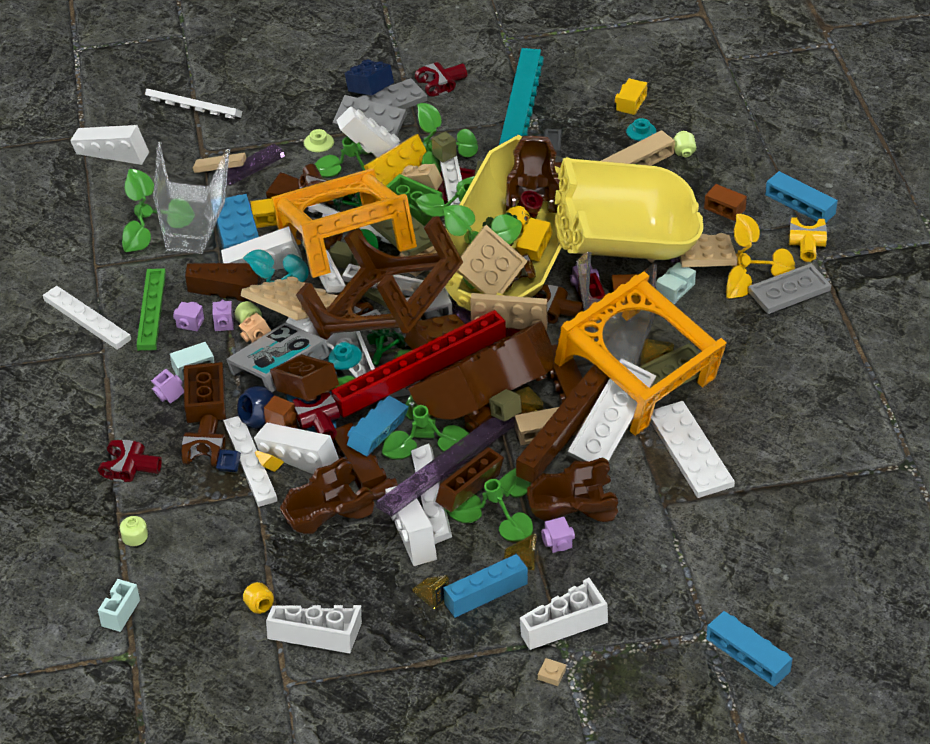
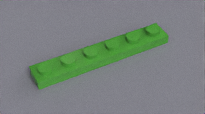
[137,268,166,351]

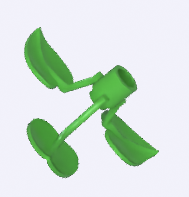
[417,103,478,173]
[315,137,372,178]
[122,169,195,252]
[415,176,475,217]
[443,205,522,289]
[382,395,472,460]
[446,468,533,541]

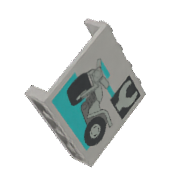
[226,322,330,392]

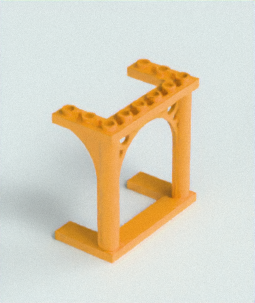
[271,168,417,278]
[554,271,727,436]

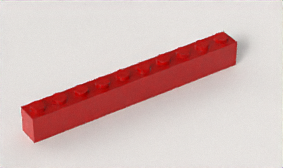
[331,310,506,418]

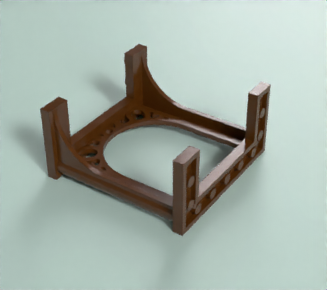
[296,216,463,340]

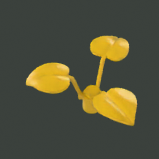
[726,214,795,299]

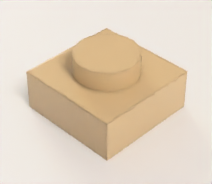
[538,658,566,686]

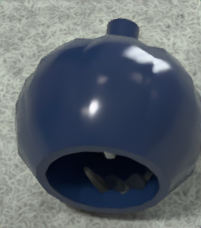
[237,386,274,430]

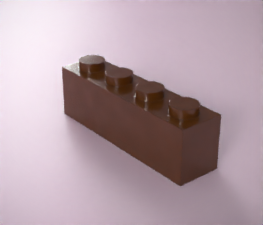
[548,344,582,404]
[332,423,387,490]
[435,447,504,512]

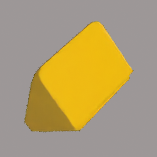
[255,451,284,472]

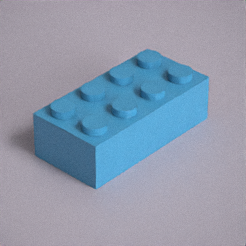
[212,194,259,250]

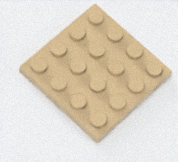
[241,277,338,320]

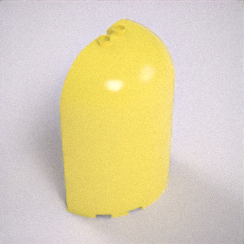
[555,158,703,260]

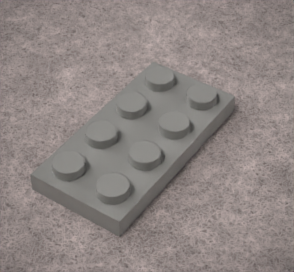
[358,78,428,109]
[333,95,407,136]
[748,263,831,314]

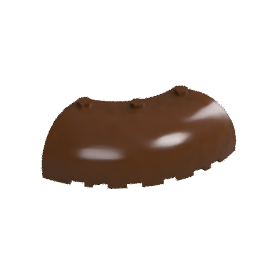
[408,320,554,419]

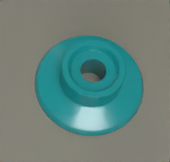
[626,118,657,141]
[328,342,362,370]

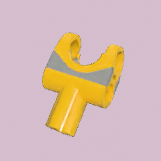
[789,217,827,262]

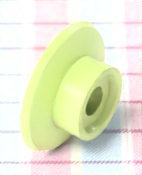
[304,129,334,152]

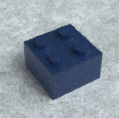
[344,59,394,96]

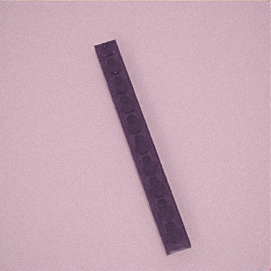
[376,414,519,517]

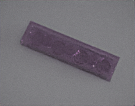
[219,144,285,186]

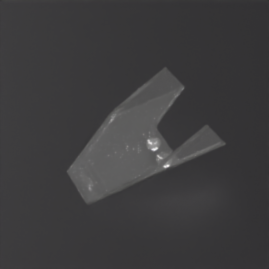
[153,142,229,254]
[576,252,657,365]

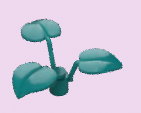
[243,249,309,283]

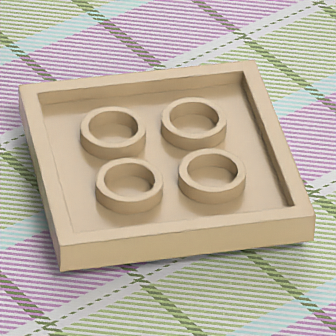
[456,225,527,295]
[679,233,737,267]

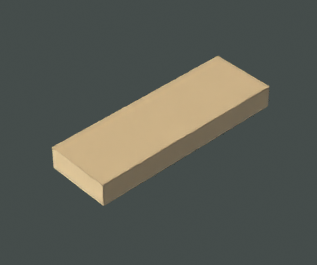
[193,153,247,173]

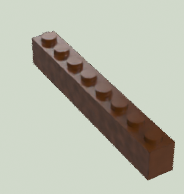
[516,364,610,483]

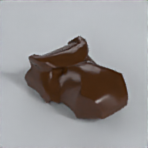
[506,136,560,213]
[280,457,374,534]
[527,458,618,522]

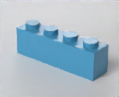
[765,171,838,223]
[347,396,409,456]
[443,554,528,618]
[706,611,793,687]

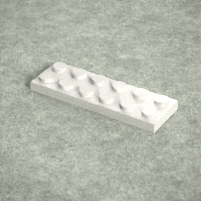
[567,358,656,462]
[650,401,735,498]

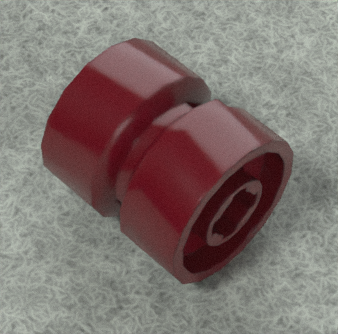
[517,190,543,219]

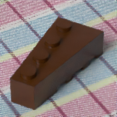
[185,263,262,304]

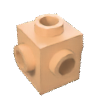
[239,312,271,343]

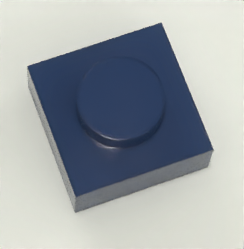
[216,450,241,472]

